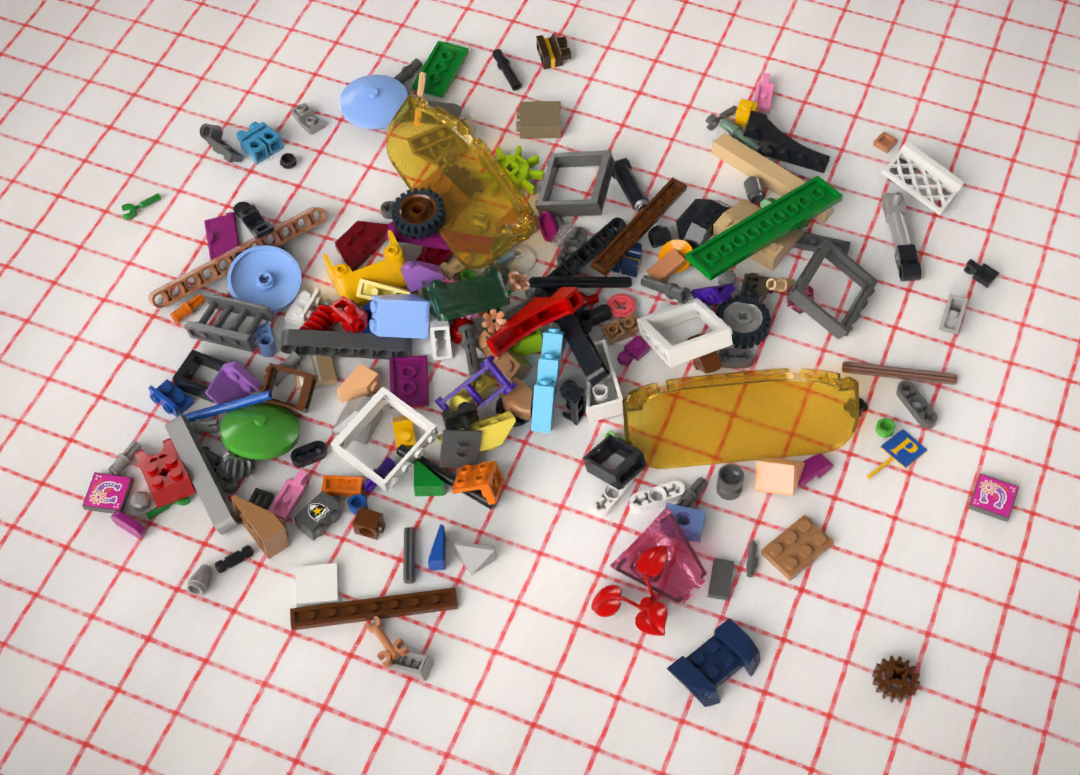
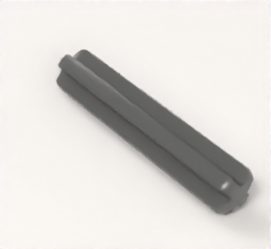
[403,527,415,584]

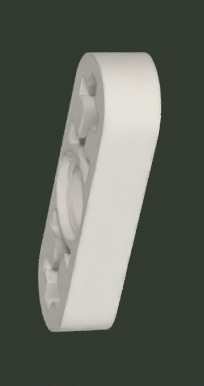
[592,478,634,518]
[629,481,685,513]

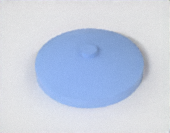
[340,74,409,129]
[227,245,302,314]

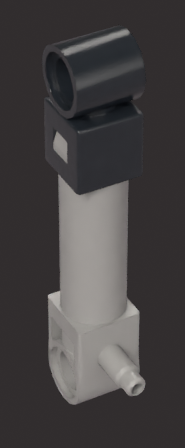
[882,192,922,282]

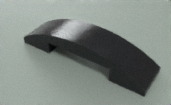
[237,205,275,240]

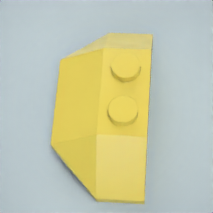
[437,411,516,452]

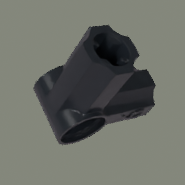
[576,304,612,333]

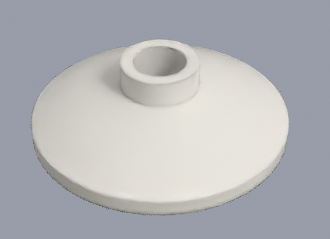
[503,245,536,274]

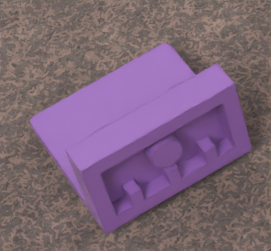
[205,361,263,413]

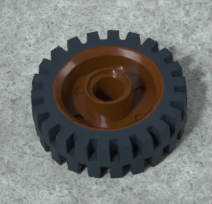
[391,188,446,240]

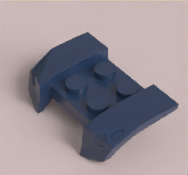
[667,618,760,707]

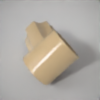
[439,252,474,281]

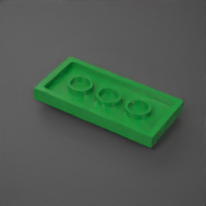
[412,40,469,98]

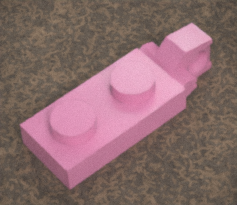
[754,73,774,113]
[268,469,309,522]

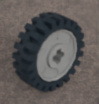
[716,295,771,349]

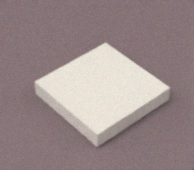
[296,563,339,606]

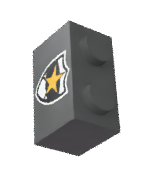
[294,491,342,541]

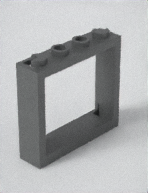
[535,150,615,217]
[787,239,878,339]

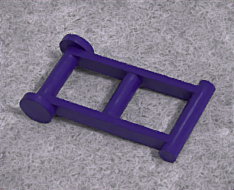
[435,355,517,412]

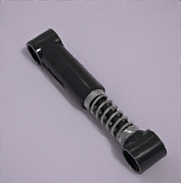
[612,158,672,248]

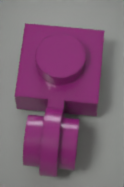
[617,336,651,366]

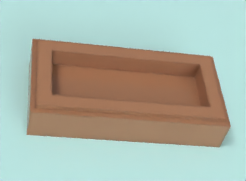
[647,248,687,281]

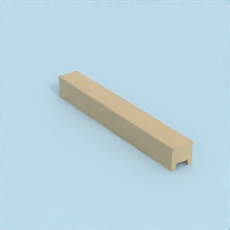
[712,133,834,223]

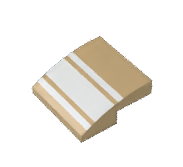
[293,355,337,390]

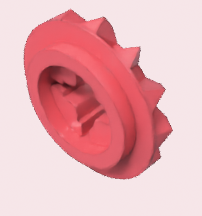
[607,294,636,320]

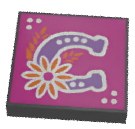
[82,472,134,513]
[968,473,1019,522]

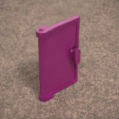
[204,212,241,261]

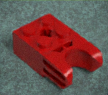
[134,438,195,509]

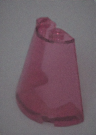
[610,507,707,604]

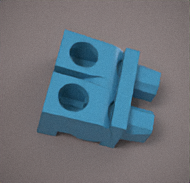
[236,121,283,164]

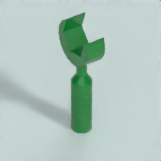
[121,193,161,220]
[146,498,191,520]

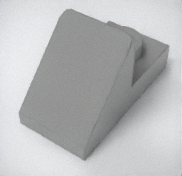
[939,294,968,335]

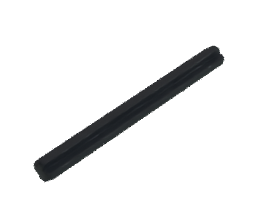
[529,277,632,288]
[396,445,496,509]

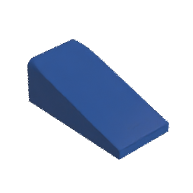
[428,524,446,571]

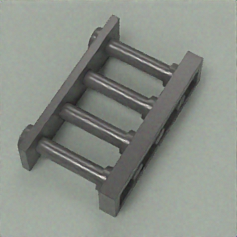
[184,293,274,352]

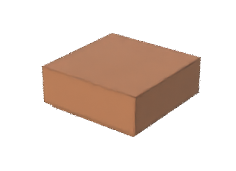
[873,132,898,153]

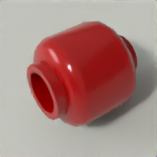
[449,316,475,345]

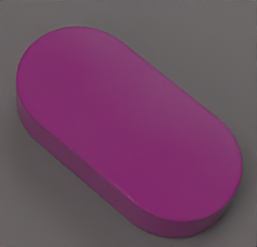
[538,211,560,243]
[110,511,146,539]

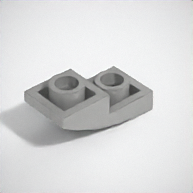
[290,103,324,135]

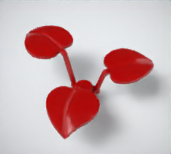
[591,545,668,636]

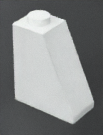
[429,306,452,361]

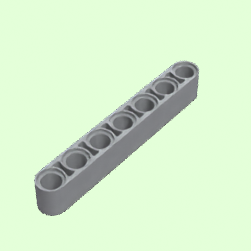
[165,414,240,535]

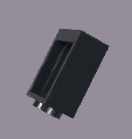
[173,349,227,404]
[583,434,647,490]

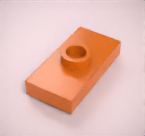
[321,475,364,497]

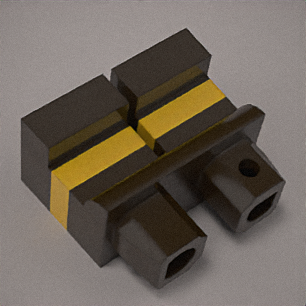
[536,33,571,70]

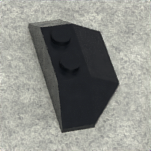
[676,199,732,249]

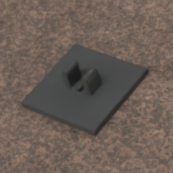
[439,430,482,468]

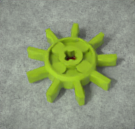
[478,145,544,202]

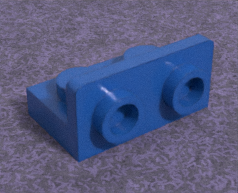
[148,379,195,417]

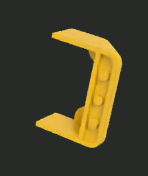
[323,230,408,308]

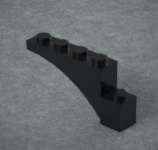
[743,110,830,173]

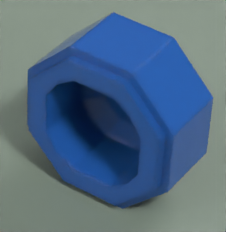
[348,494,368,515]

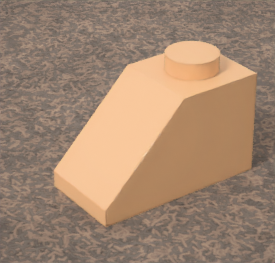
[337,363,380,402]

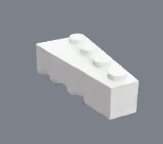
[586,339,626,423]

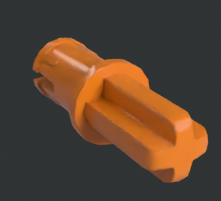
[170,294,205,323]

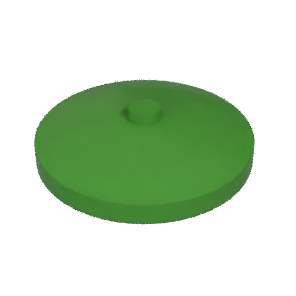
[220,402,300,460]

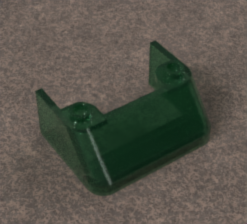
[421,264,510,321]

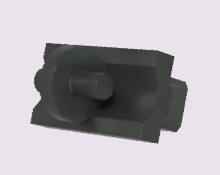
[442,401,479,430]

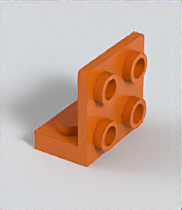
[451,461,504,505]

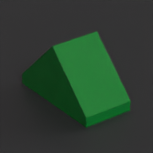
[414,460,446,497]

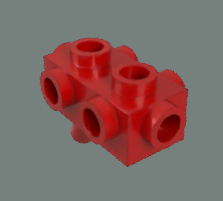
[329,296,369,334]

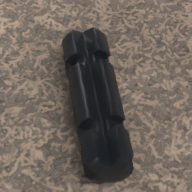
[214,545,254,573]

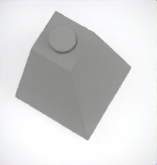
[332,396,383,445]

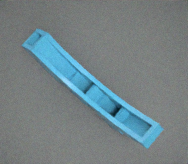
[531,327,567,433]

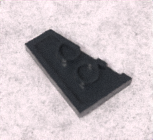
[739,273,776,305]

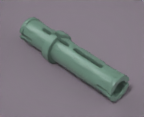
[719,117,759,152]

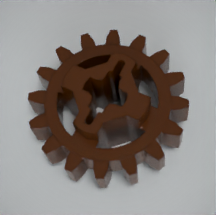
[872,656,920,703]

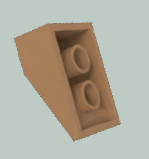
[231,495,289,559]

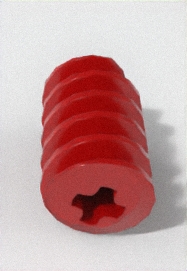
[299,304,334,331]

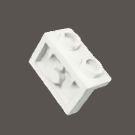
[285,289,323,326]

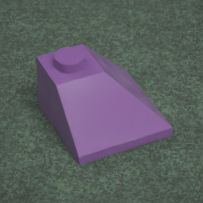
[400,261,444,292]

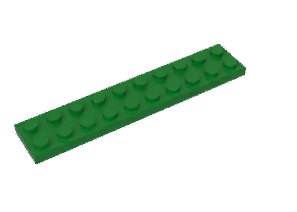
[685,175,843,281]

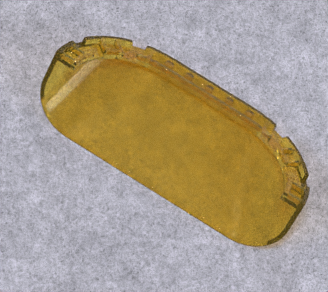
[386,93,537,269]
[622,368,859,469]

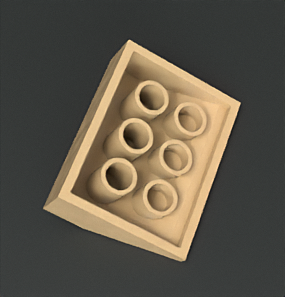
[713,199,804,271]

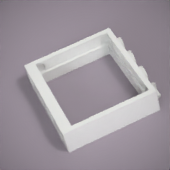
[637,298,733,367]
[331,386,438,492]

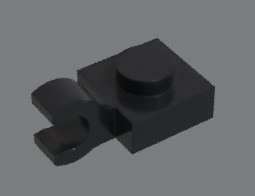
[964,259,999,288]

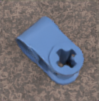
[253,321,277,357]

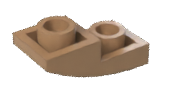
[601,313,639,344]

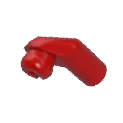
[579,291,599,307]

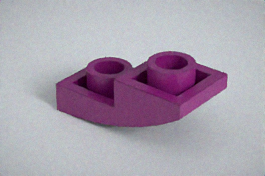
[798,453,834,488]

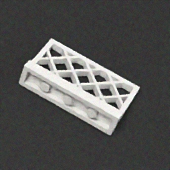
[882,141,965,215]

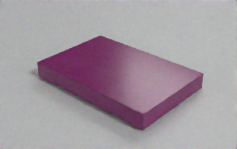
[389,355,429,409]

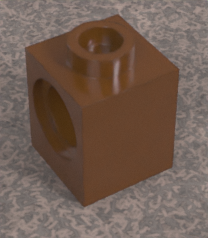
[352,507,386,540]

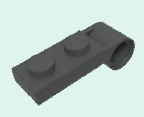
[200,123,244,163]

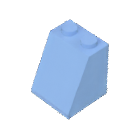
[369,294,430,339]

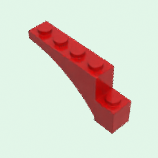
[486,287,584,357]

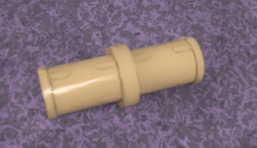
[766,277,796,292]

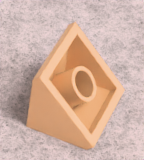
[755,457,805,496]

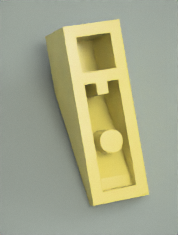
[356,278,419,300]
[449,373,497,412]

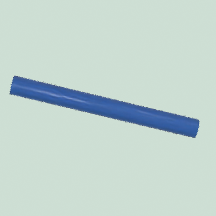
[183,390,272,422]

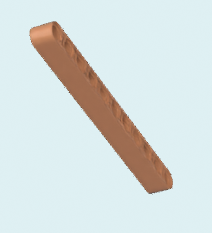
[148,207,327,308]

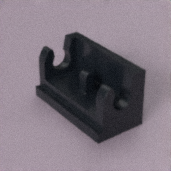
[561,382,586,425]

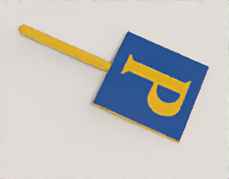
[867,429,927,479]

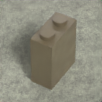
[516,101,561,139]

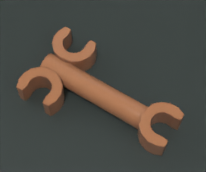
[365,616,410,668]

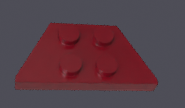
[335,220,389,272]

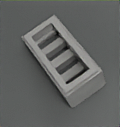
[386,652,433,681]

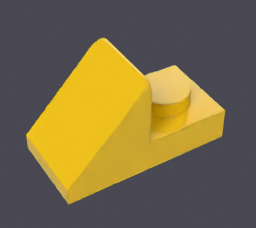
[392,415,416,449]

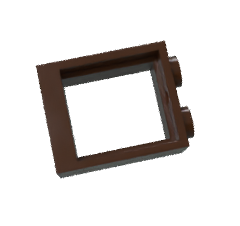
[259,363,318,413]

